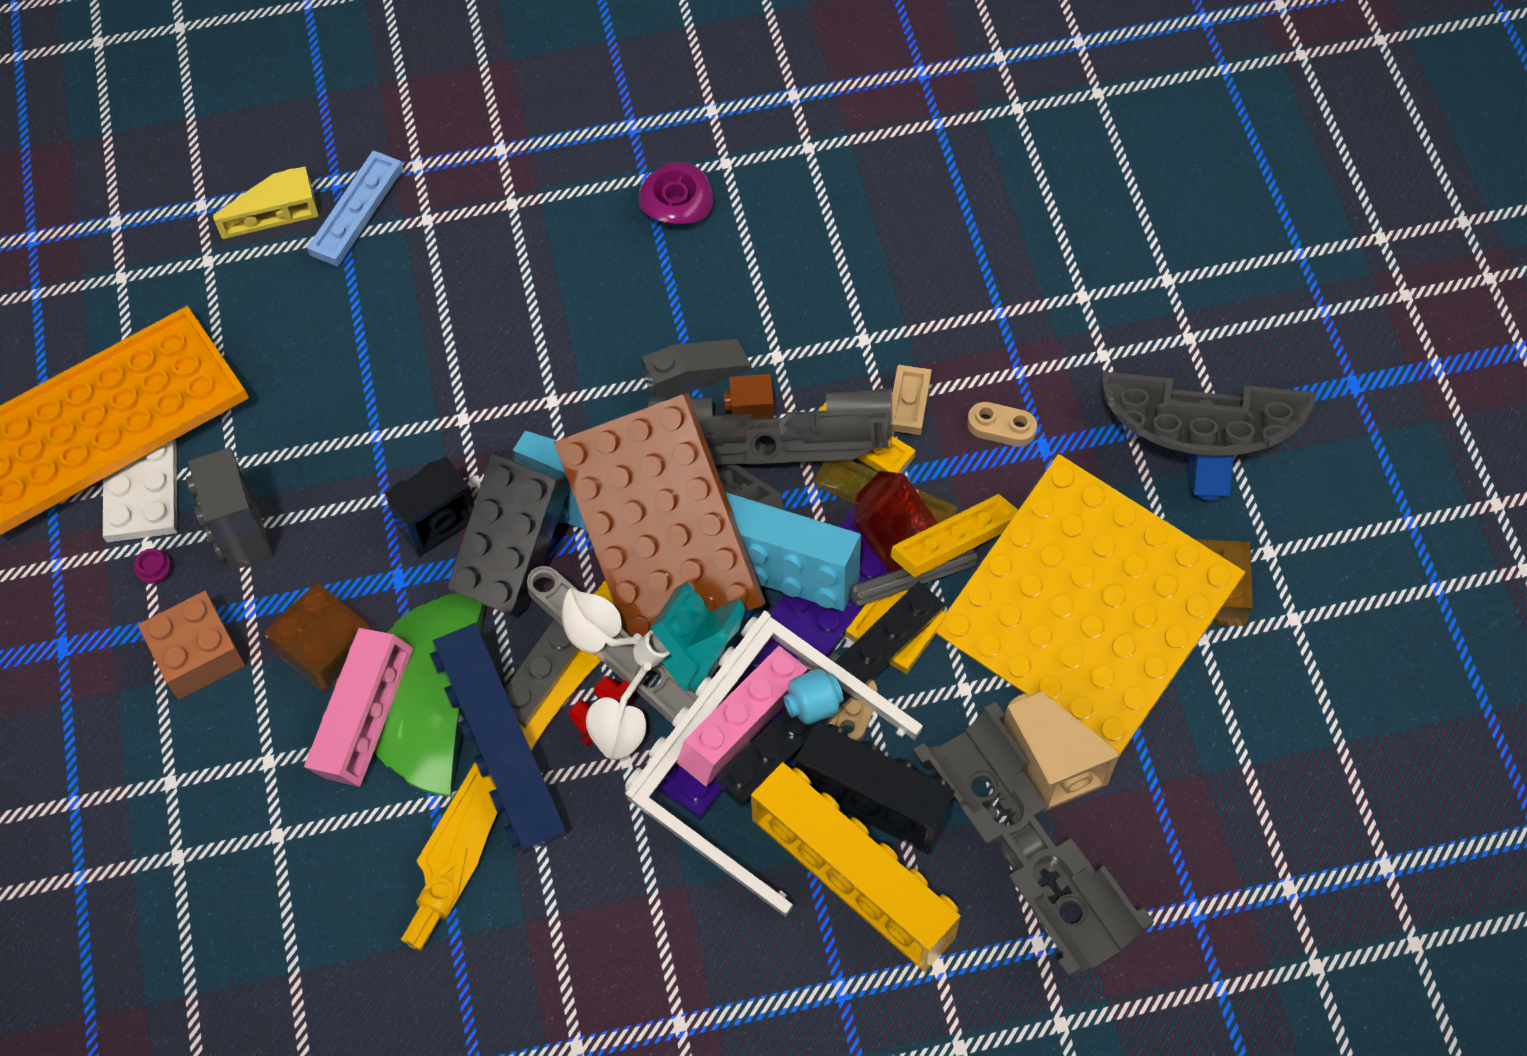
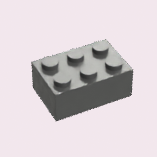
[186,447,273,571]

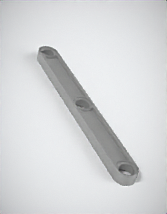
[527,566,751,758]

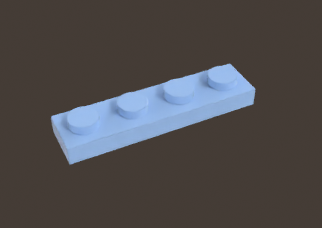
[307,150,403,267]

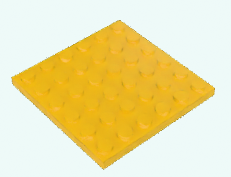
[936,454,1245,757]

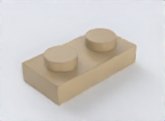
[892,365,932,435]

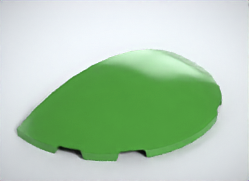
[374,593,486,798]

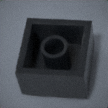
[385,456,474,557]

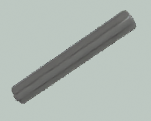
[850,549,978,606]

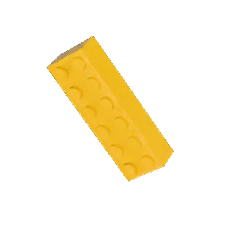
[751,762,961,973]

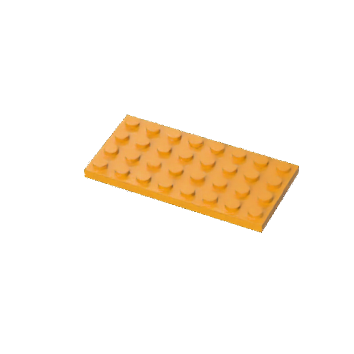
[0,306,249,535]

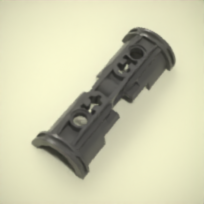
[648,388,892,465]
[913,701,1154,979]

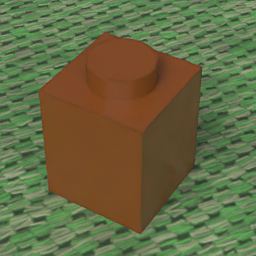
[723,374,774,419]

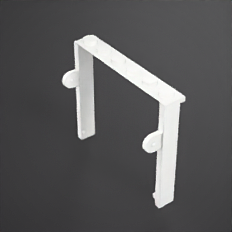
[625,610,923,917]

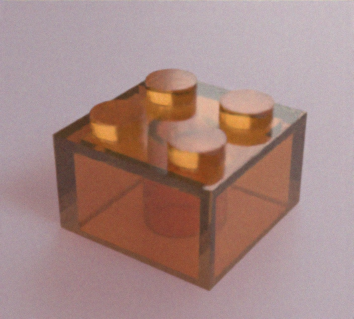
[264,582,371,694]

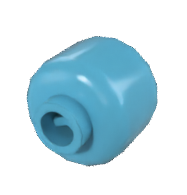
[783,668,844,725]

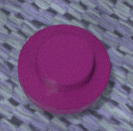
[134,548,171,584]

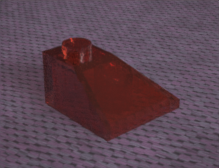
[853,471,938,573]

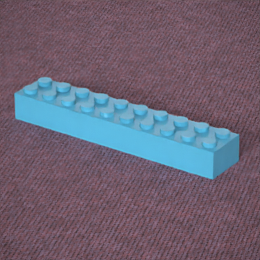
[513,431,861,612]

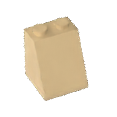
[1003,692,1119,812]

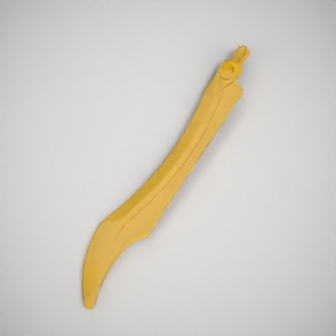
[401,580,624,951]

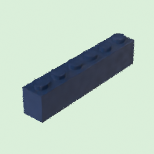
[429,623,566,854]

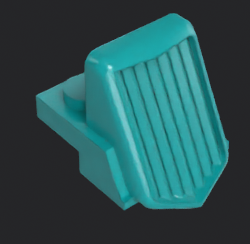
[650,582,745,692]

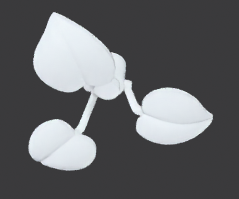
[561,588,725,760]

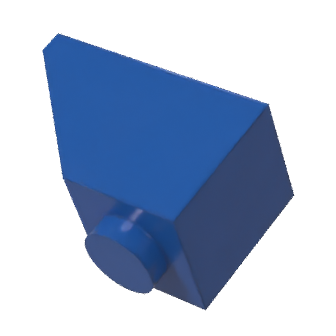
[1186,453,1234,500]

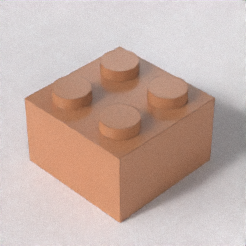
[137,591,245,700]

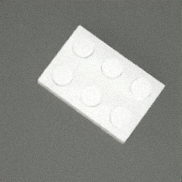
[103,439,178,542]

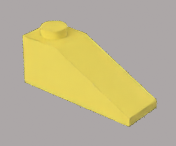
[213,166,319,239]

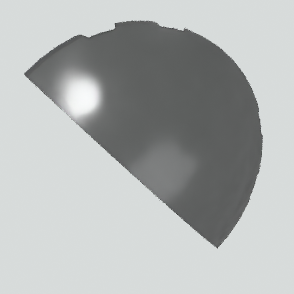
[1102,372,1317,456]

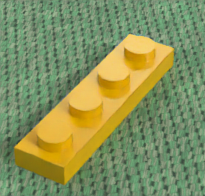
[890,494,1018,578]

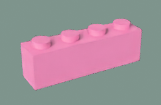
[304,628,414,787]
[677,646,808,786]

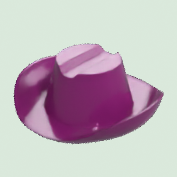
[638,162,713,224]

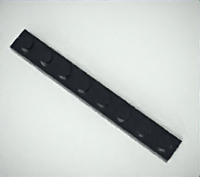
[714,581,946,807]

